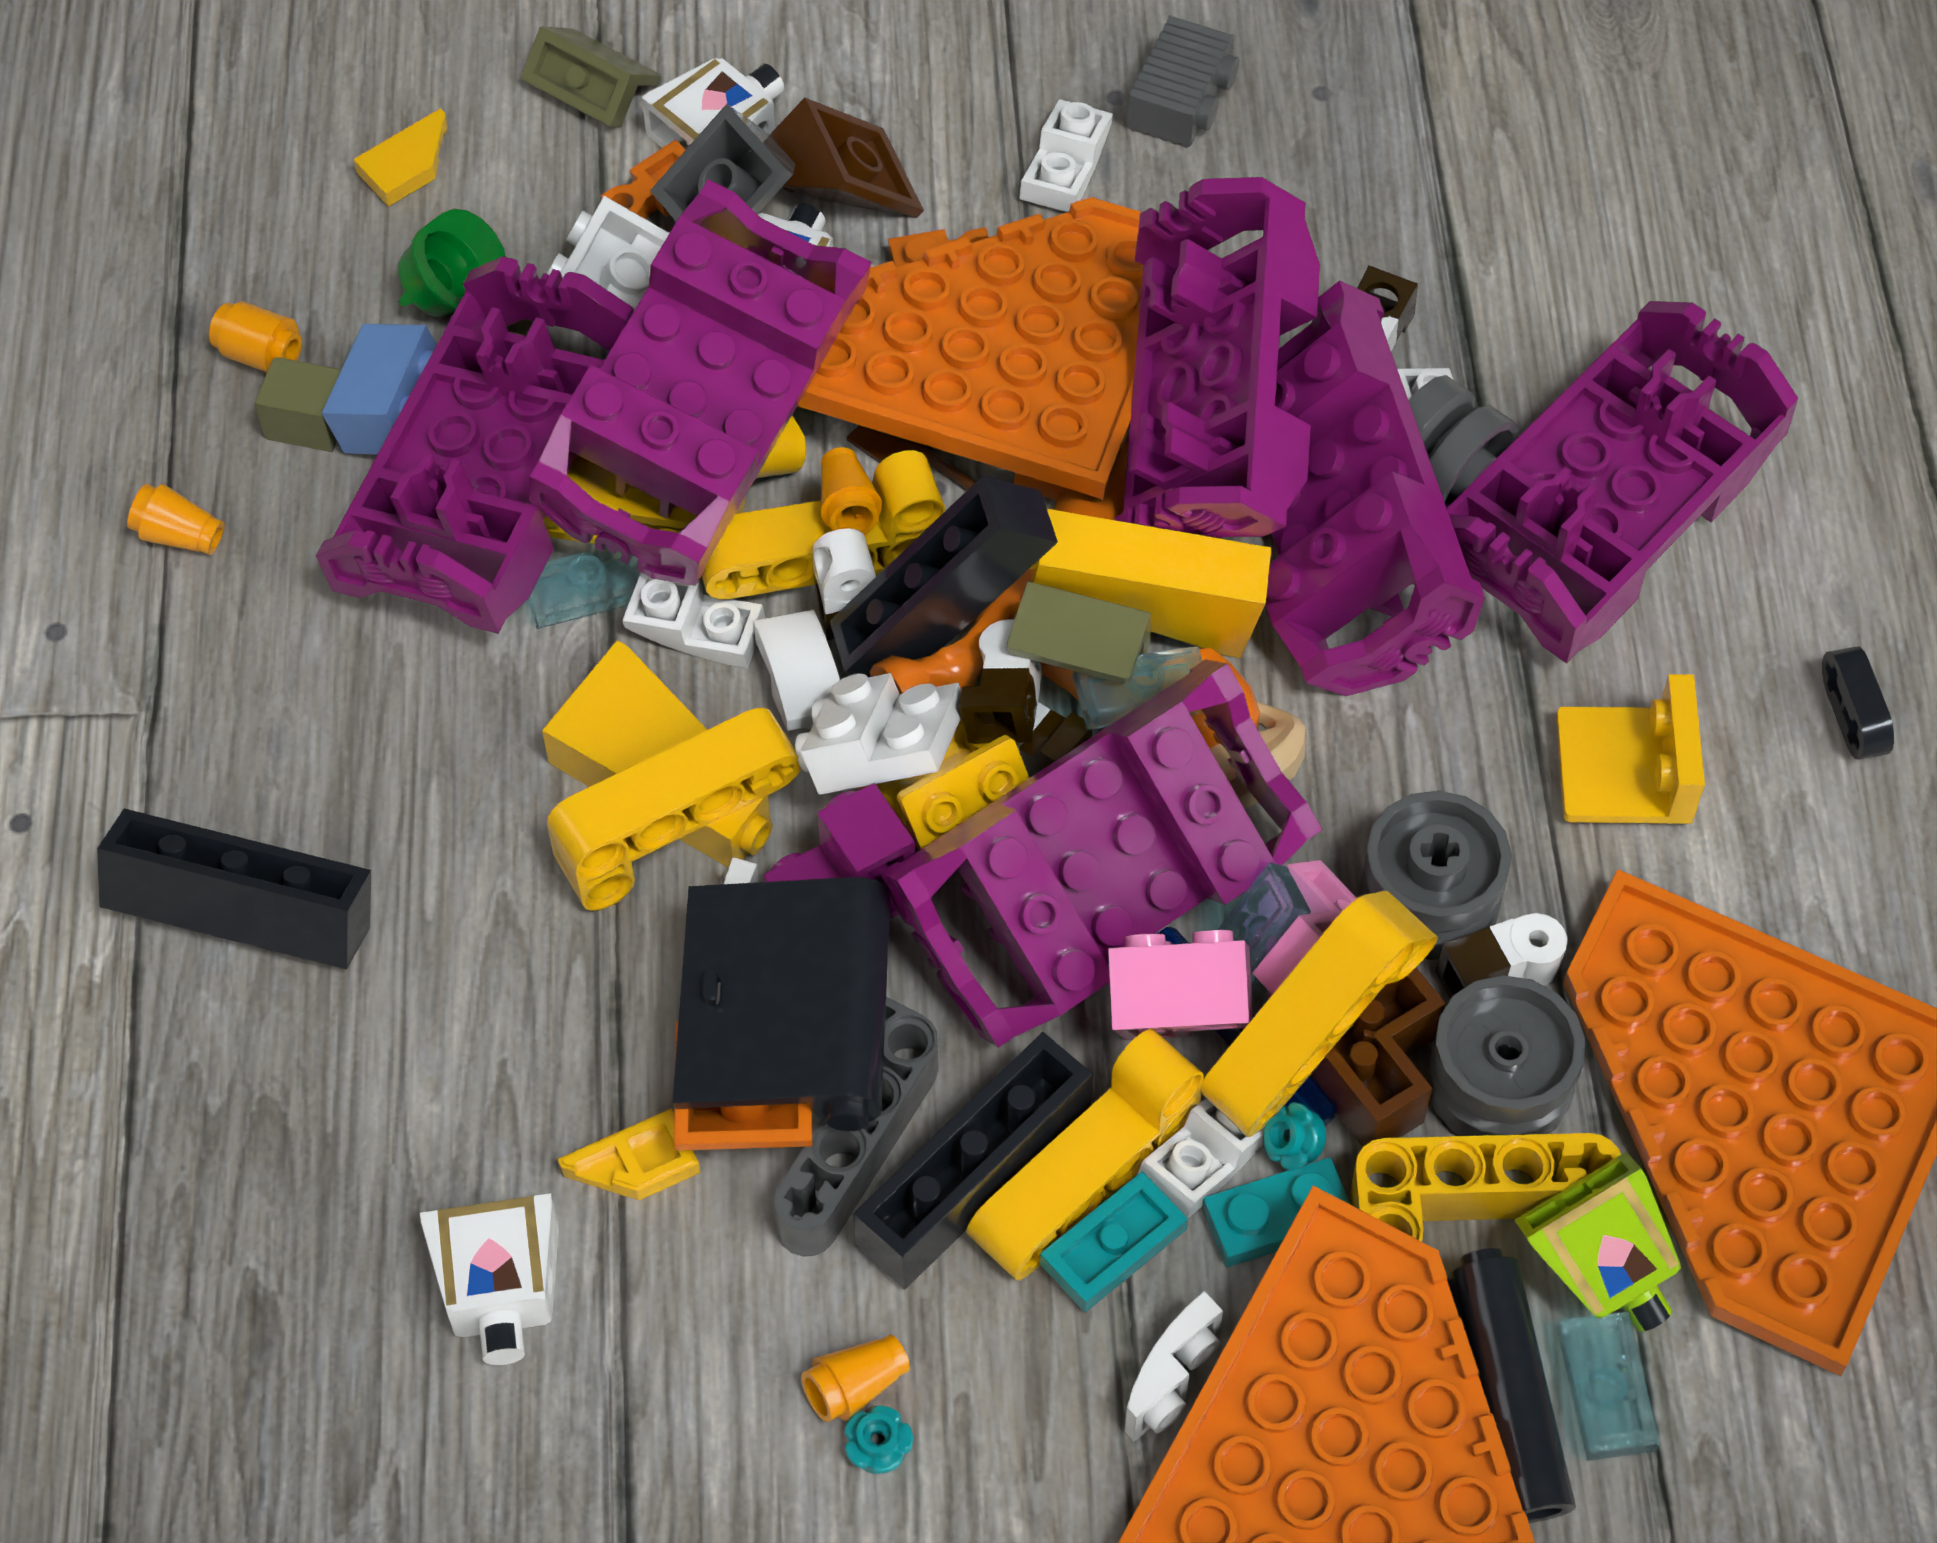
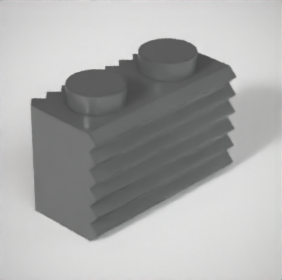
[1127,15,1239,148]

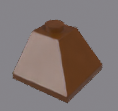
[769,97,924,218]

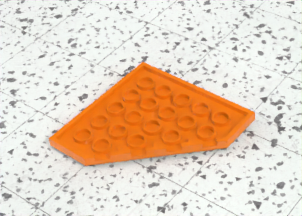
[797,197,1143,499]
[1563,869,1937,1376]
[1118,1186,1535,1543]

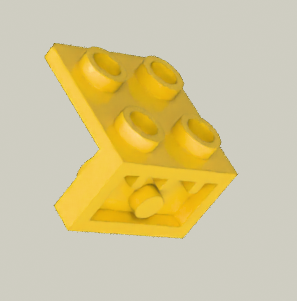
[1556,674,1705,824]

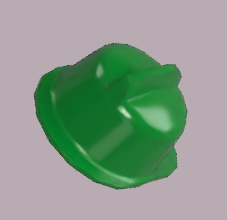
[397,209,506,317]

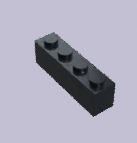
[830,475,1058,677]
[97,808,371,969]
[853,1032,1093,1290]

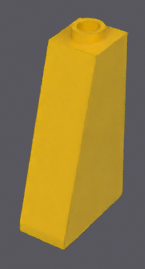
[1029,509,1271,658]
[542,640,773,868]

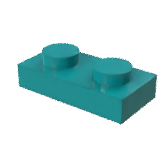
[1202,1157,1351,1268]
[1040,1171,1188,1313]

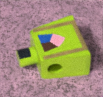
[1515,1152,1681,1332]

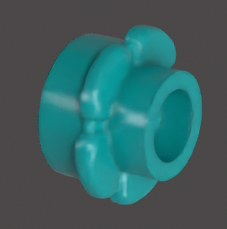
[1263,1102,1326,1170]
[844,1405,913,1474]

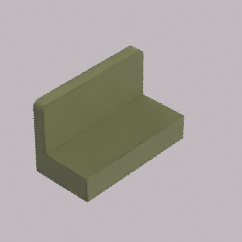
[520,26,662,127]
[1007,581,1151,684]

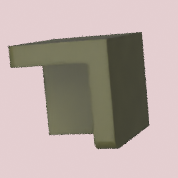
[254,357,342,453]

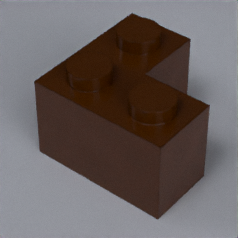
[1308,967,1446,1147]

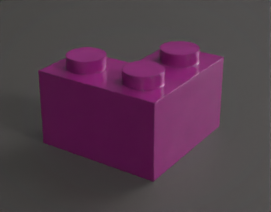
[763,783,915,920]

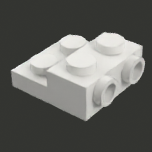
[547,196,669,310]
[795,673,961,795]

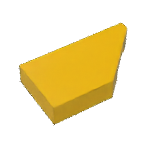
[353,108,448,207]
[557,1108,701,1200]

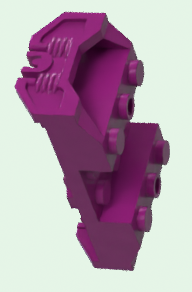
[1115,177,1320,539]
[529,179,872,586]
[316,256,634,634]
[1266,280,1485,696]
[1447,301,1799,664]
[880,659,1323,1048]

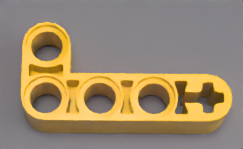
[701,450,945,599]
[547,707,802,911]
[1200,891,1438,1137]
[966,1029,1204,1281]
[1350,1133,1621,1241]

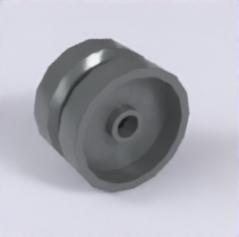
[1409,375,1519,508]
[1359,790,1512,960]
[1427,975,1585,1136]

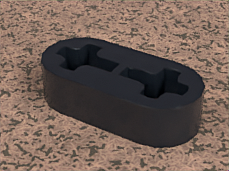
[1822,646,1894,760]

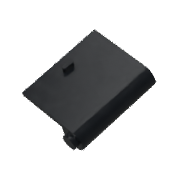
[672,877,891,1131]
[1447,1248,1576,1523]

